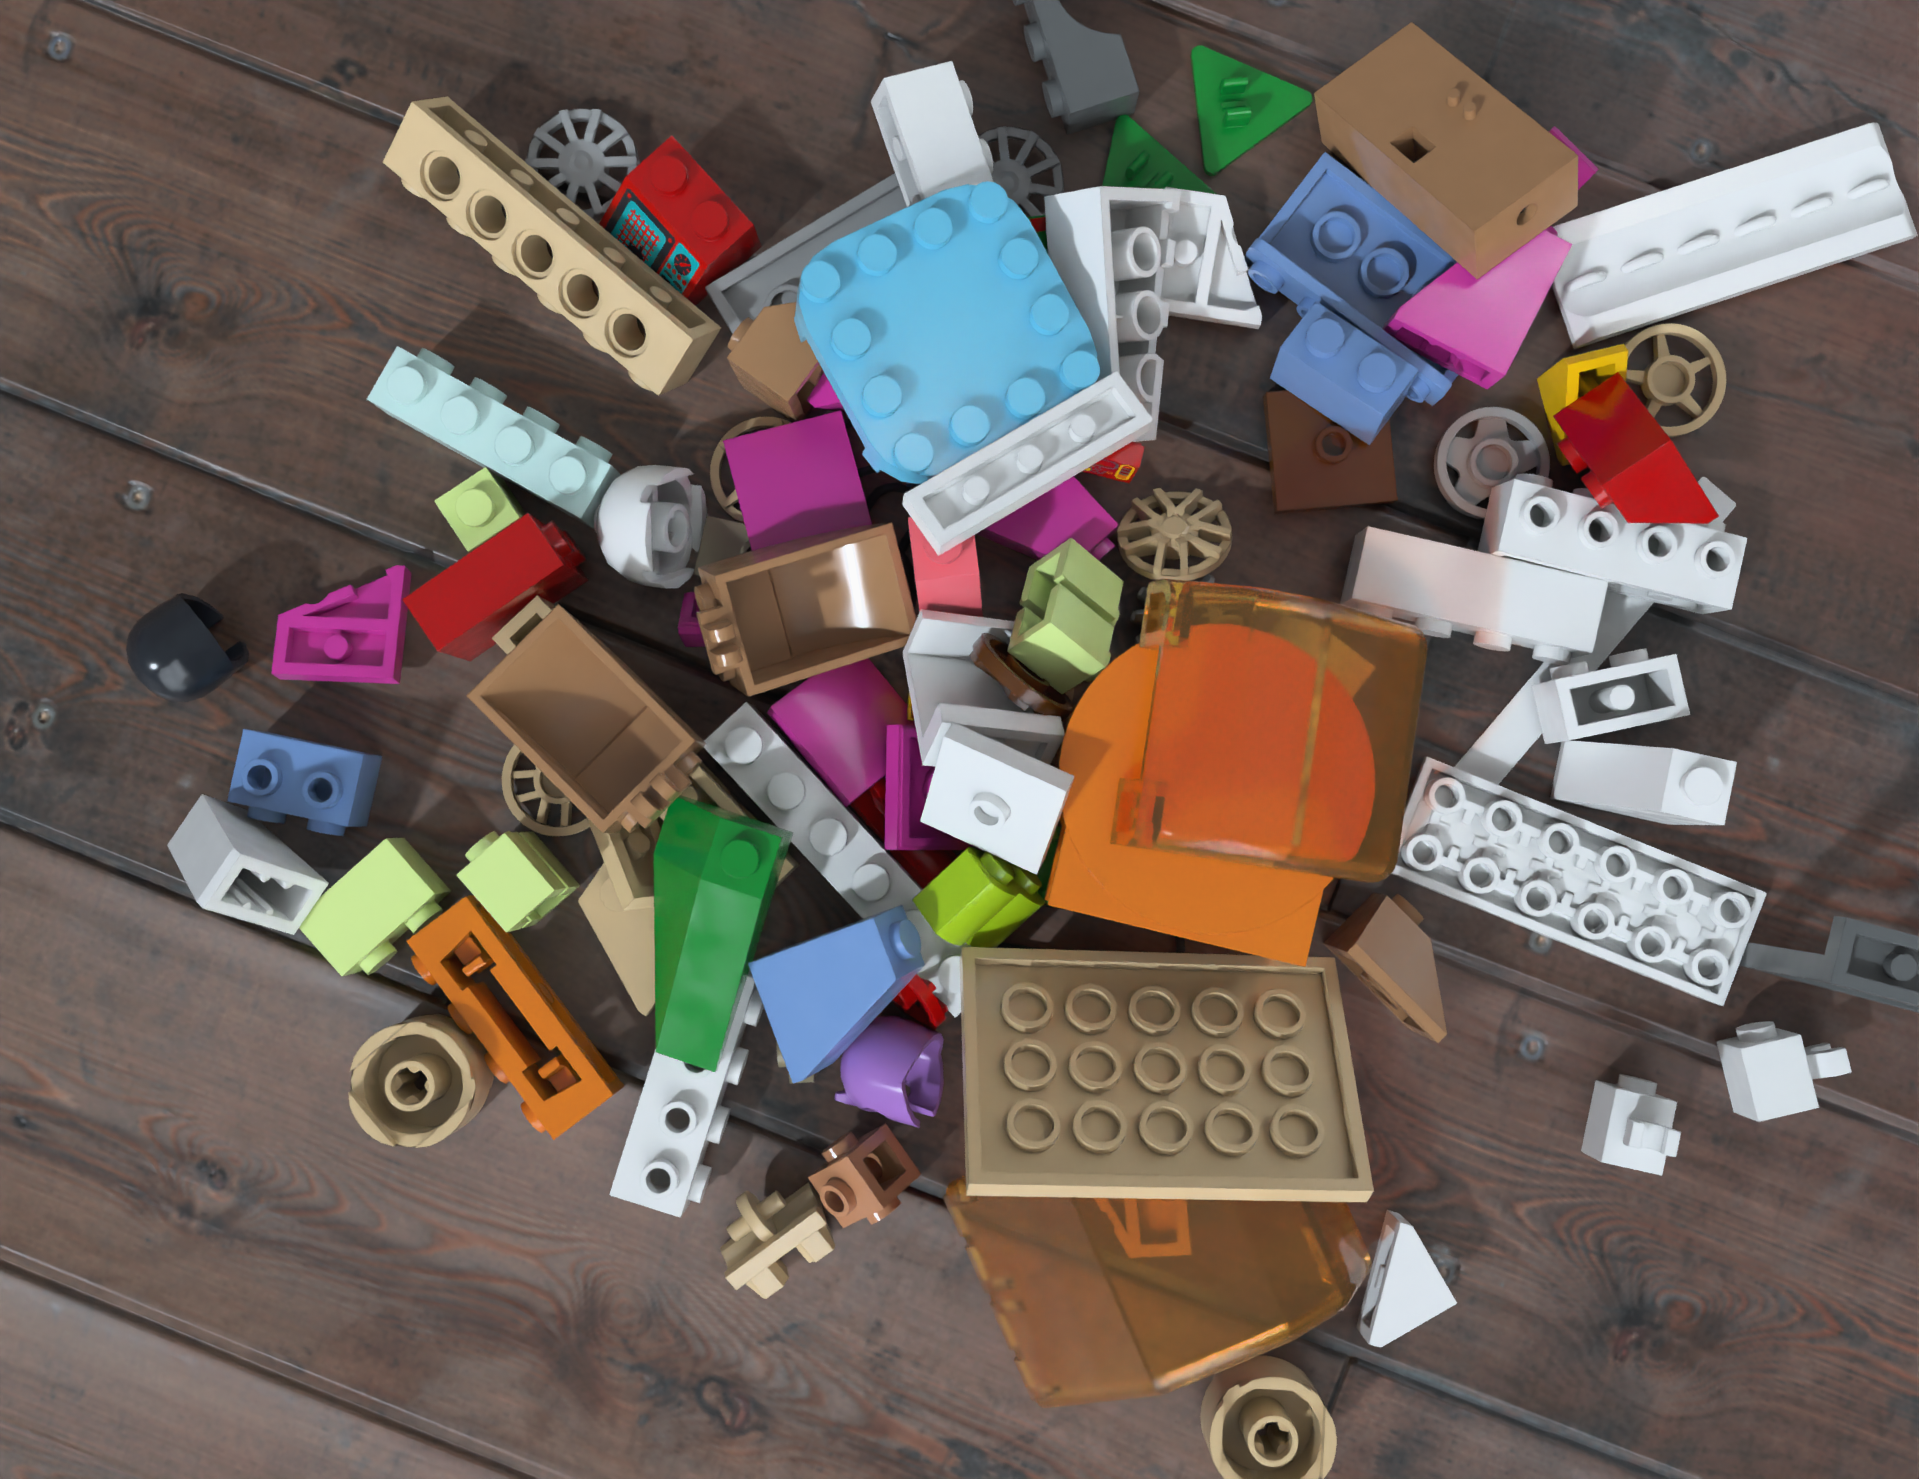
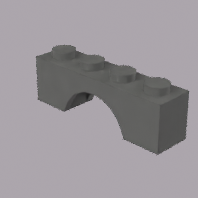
[1012,0,1140,135]

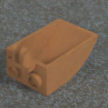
[694,522,917,697]
[466,604,706,833]

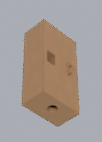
[1314,22,1578,280]

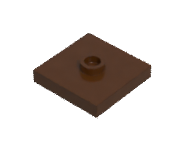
[1263,390,1398,515]

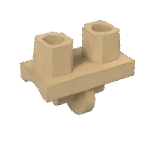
[720,1182,835,1299]

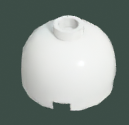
[594,465,708,589]

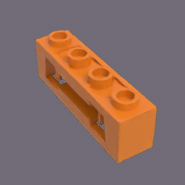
[406,895,624,1140]

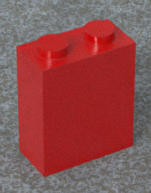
[402,513,588,661]

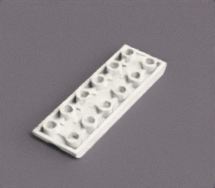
[1552,122,1918,349]
[1380,756,1767,1006]

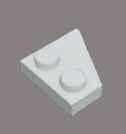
[1161,187,1262,329]

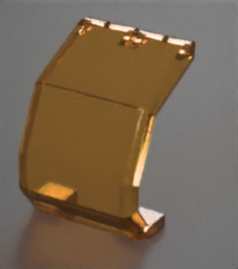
[1110,579,1427,883]
[942,1175,1372,1409]

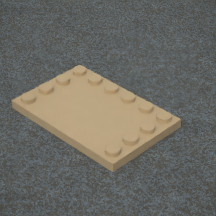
[960,947,1374,1202]

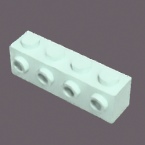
[367,346,621,529]

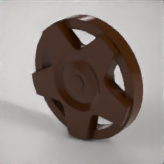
[969,633,1074,722]

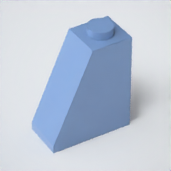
[748,905,925,1083]

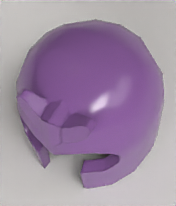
[834,1015,944,1128]

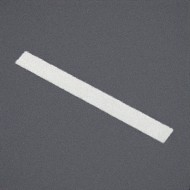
[1455,477,1736,785]

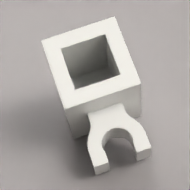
[1716,1021,1852,1122]
[1581,1074,1681,1176]

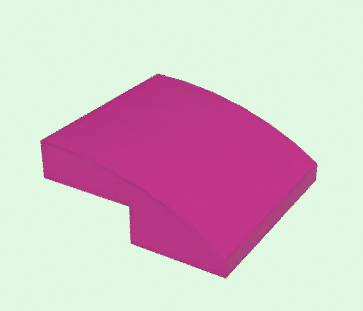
[723,410,872,551]
[767,658,915,807]

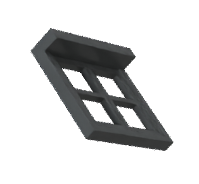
[1739,916,1919,1013]

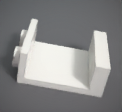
[902,609,1065,767]

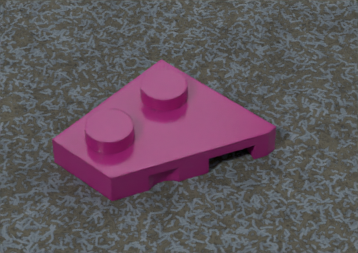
[271,565,411,684]

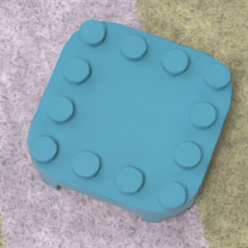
[794,181,1100,484]

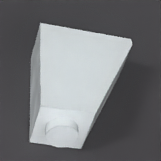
[1550,740,1737,825]
[167,794,329,935]

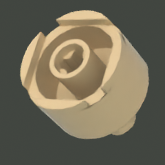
[348,1014,494,1148]
[1200,1356,1337,1479]

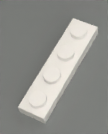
[902,371,1154,556]

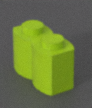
[912,847,1045,948]

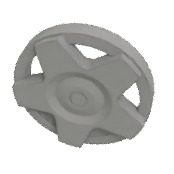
[1434,407,1550,521]

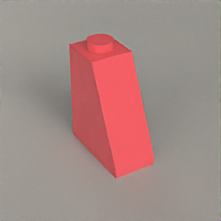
[908,517,983,617]

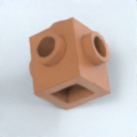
[808,1123,921,1228]

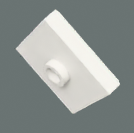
[920,722,1075,875]

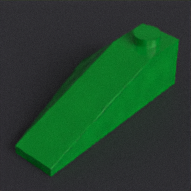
[653,795,794,1072]

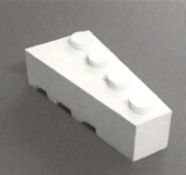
[1044,186,1181,442]

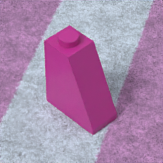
[1382,226,1572,390]
[977,476,1118,561]

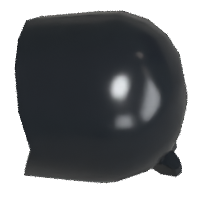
[126,593,249,703]

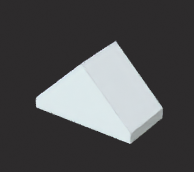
[1356,1210,1457,1348]

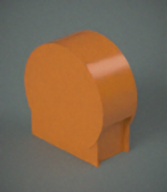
[1044,624,1369,967]

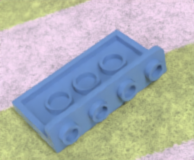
[1244,152,1458,406]

